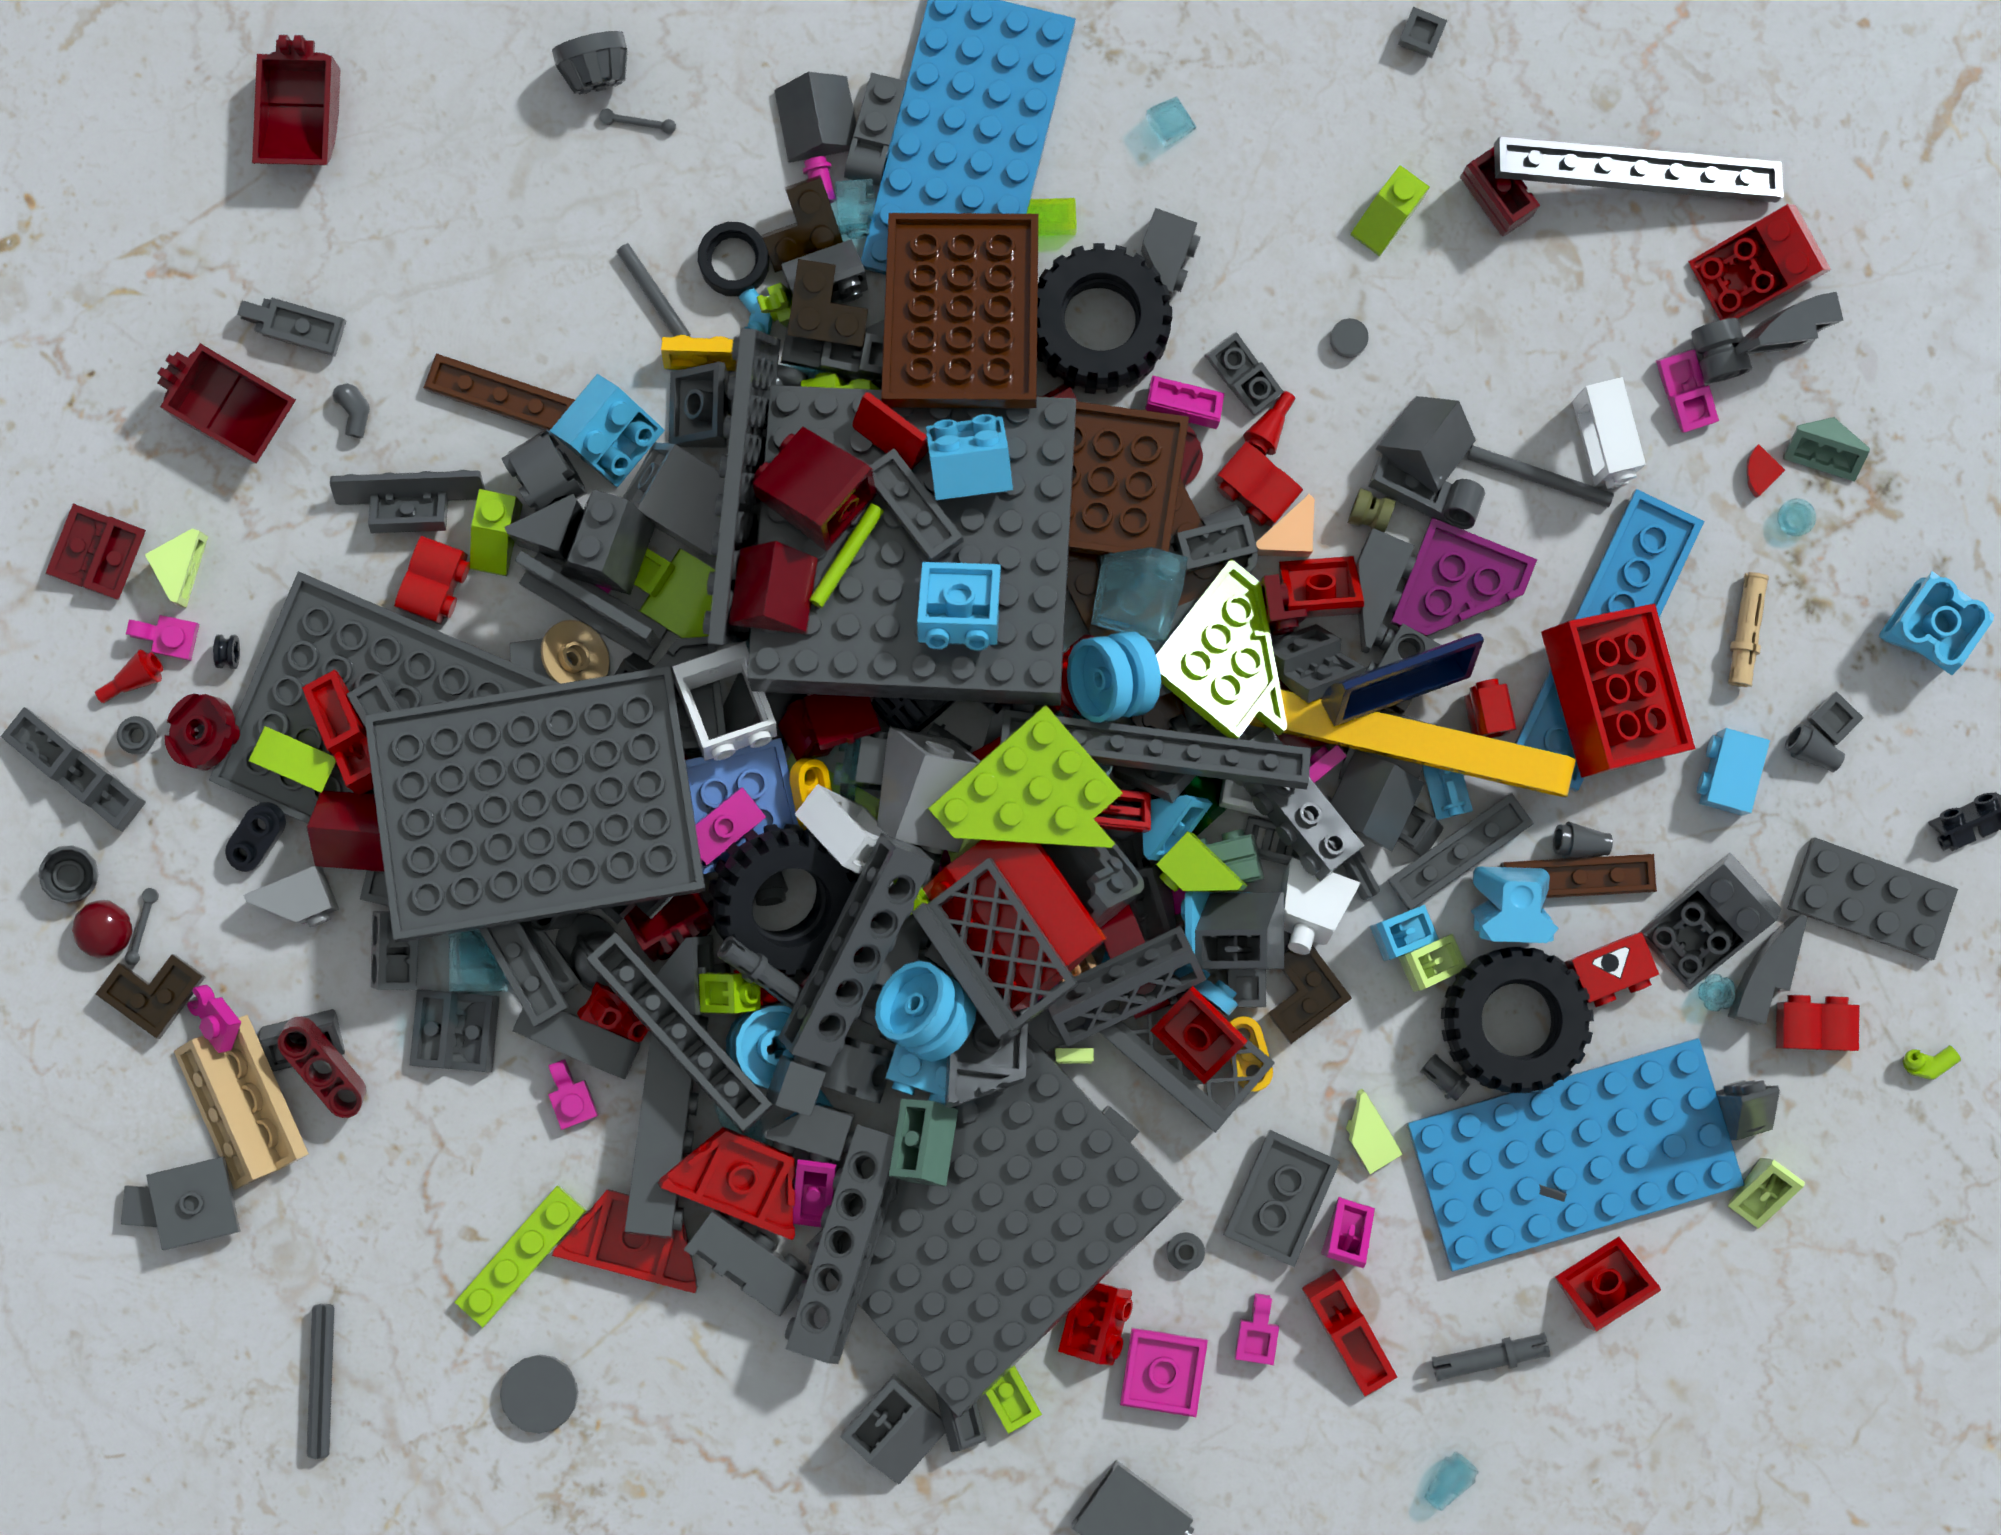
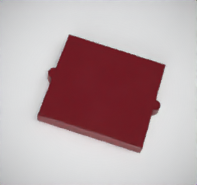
[803,694,881,751]

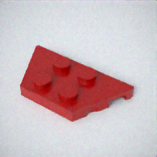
[658,1127,795,1240]
[552,1189,698,1293]

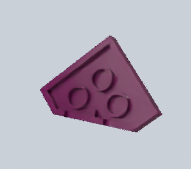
[1390,518,1538,637]

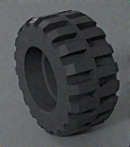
[1037,243,1173,394]
[708,823,858,977]
[1441,946,1594,1093]

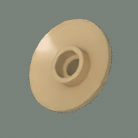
[541,620,610,683]

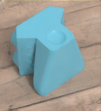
[1879,571,1994,675]
[1471,866,1559,943]

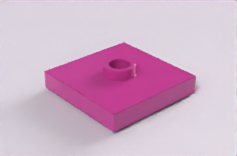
[1120,1327,1208,1417]

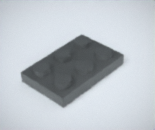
[1223,1130,1340,1267]

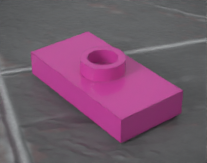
[1145,375,1224,429]
[696,787,766,865]

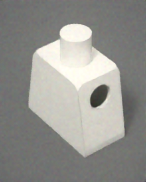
[1280,857,1360,955]

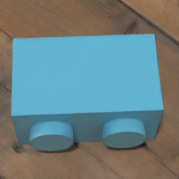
[1697,728,1770,816]

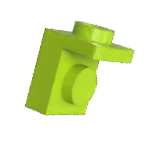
[699,973,761,1013]

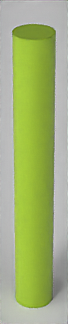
[809,504,884,608]

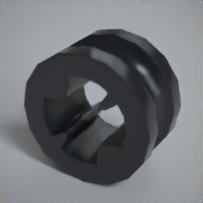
[213,634,240,669]

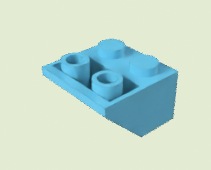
[550,374,665,488]
[926,414,1013,500]

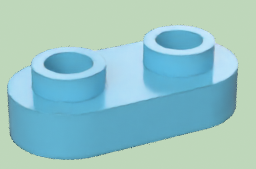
[1173,965,1238,1017]

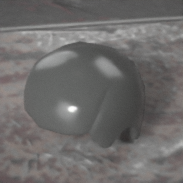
[38,845,99,904]

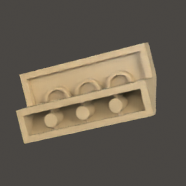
[174,1015,309,1190]

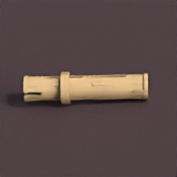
[1728,572,1769,687]

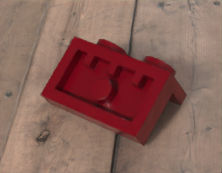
[1259,574,1308,636]

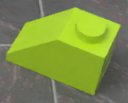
[1350,165,1430,256]
[470,489,523,577]
[1156,831,1248,892]

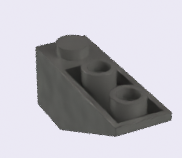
[1356,528,1417,654]
[1717,1080,1780,1140]

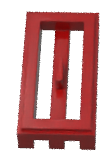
[1094,790,1151,833]

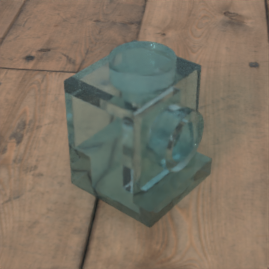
[835,179,876,239]

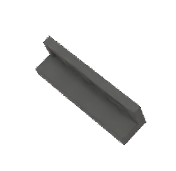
[1043,926,1207,1047]

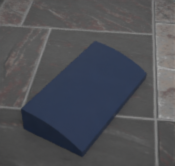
[1321,633,1484,727]

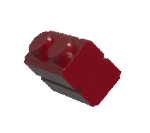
[1460,147,1540,237]

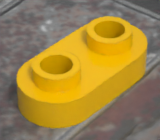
[789,758,832,830]
[1229,1016,1273,1091]

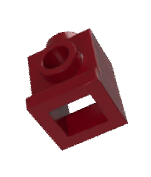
[778,699,834,761]

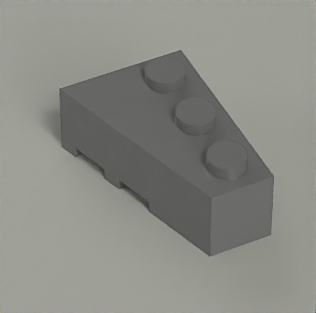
[684,1210,809,1316]

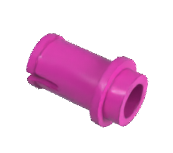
[802,156,837,204]

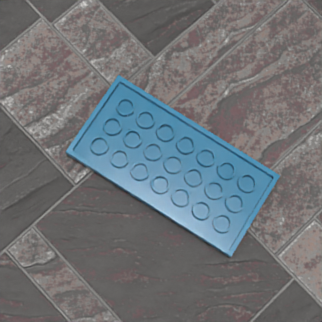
[861,0,1076,275]
[1406,1038,1744,1271]

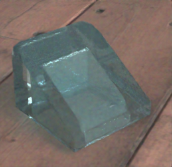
[1146,97,1197,148]

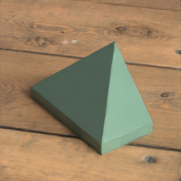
[1783,417,1870,482]

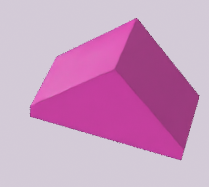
[1321,1197,1375,1269]

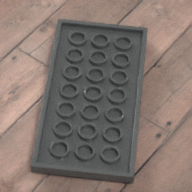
[703,328,781,645]

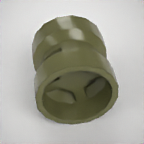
[1348,488,1396,533]

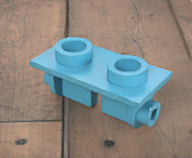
[1422,765,1473,820]

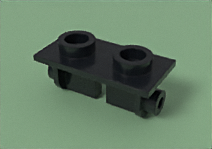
[1928,792,2001,851]

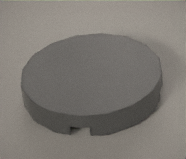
[500,1354,579,1434]

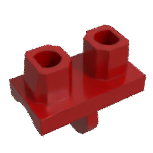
[576,982,649,1043]

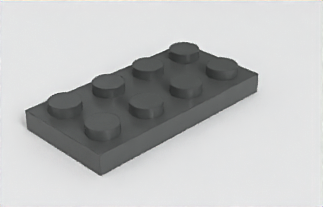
[1787,837,1958,960]

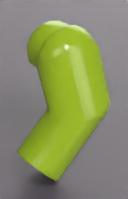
[1903,1045,1961,1080]

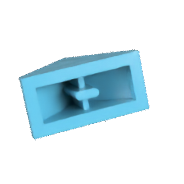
[1143,795,1212,861]
[1370,905,1439,961]

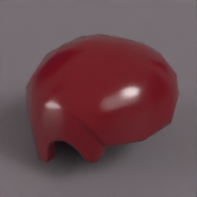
[72,900,133,959]

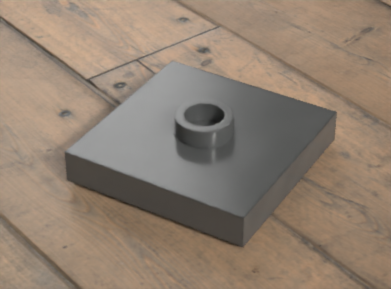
[146,1156,241,1250]

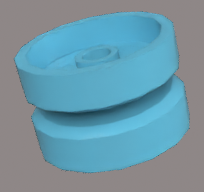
[1067,632,1161,723]
[875,961,976,1062]
[726,1005,794,1089]

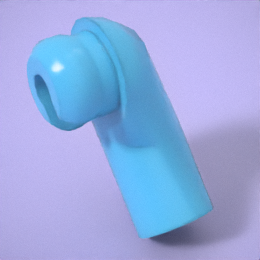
[739,288,773,335]

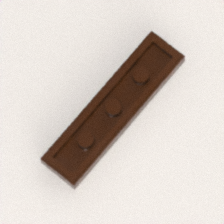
[424,353,575,431]
[1501,854,1657,898]

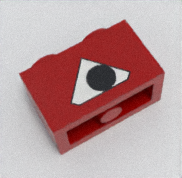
[1565,932,1659,1007]

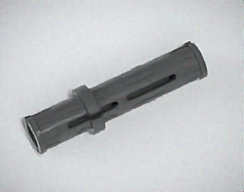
[717,936,803,1009]
[1431,1332,1550,1382]

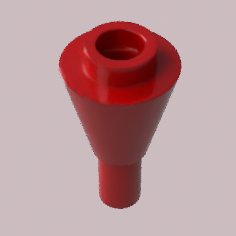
[1243,391,1296,455]
[95,650,163,703]

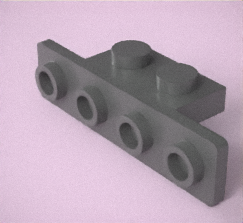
[330,470,485,534]

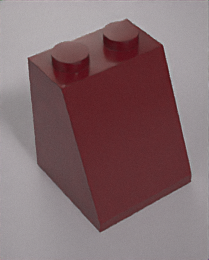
[752,426,877,552]

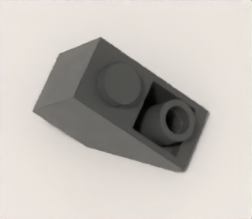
[1141,208,1201,301]
[765,1103,855,1163]

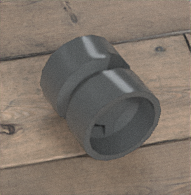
[1691,318,1752,383]

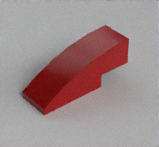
[302,669,374,796]
[1302,1269,1398,1397]

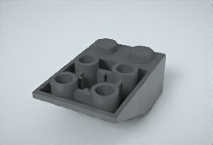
[1640,853,1782,990]

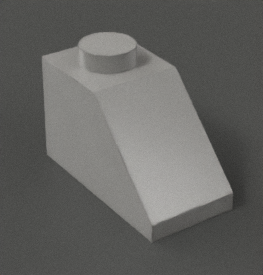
[244,865,339,927]

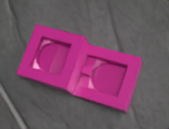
[1656,349,1719,433]

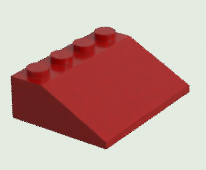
[1541,603,1696,778]
[923,840,1107,1012]

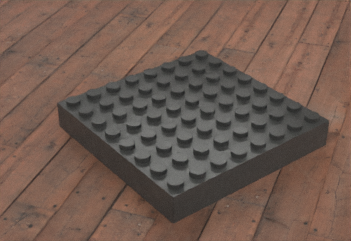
[747,385,1076,706]

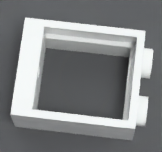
[1572,377,1646,490]
[672,642,777,761]
[795,784,893,888]

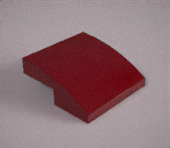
[45,503,146,600]

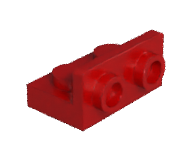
[1058,1282,1133,1365]

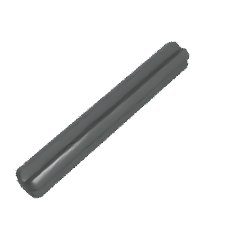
[307,1304,334,1459]

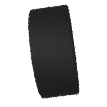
[698,222,769,297]

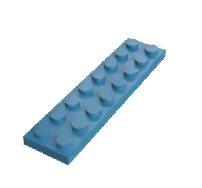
[1515,489,1705,792]

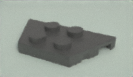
[945,973,1029,1108]

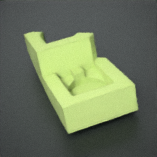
[1346,1089,1403,1174]

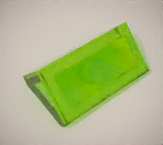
[1026,198,1077,236]

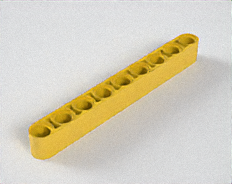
[1249,690,1576,797]

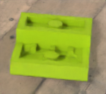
[639,548,715,638]

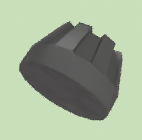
[552,31,628,94]

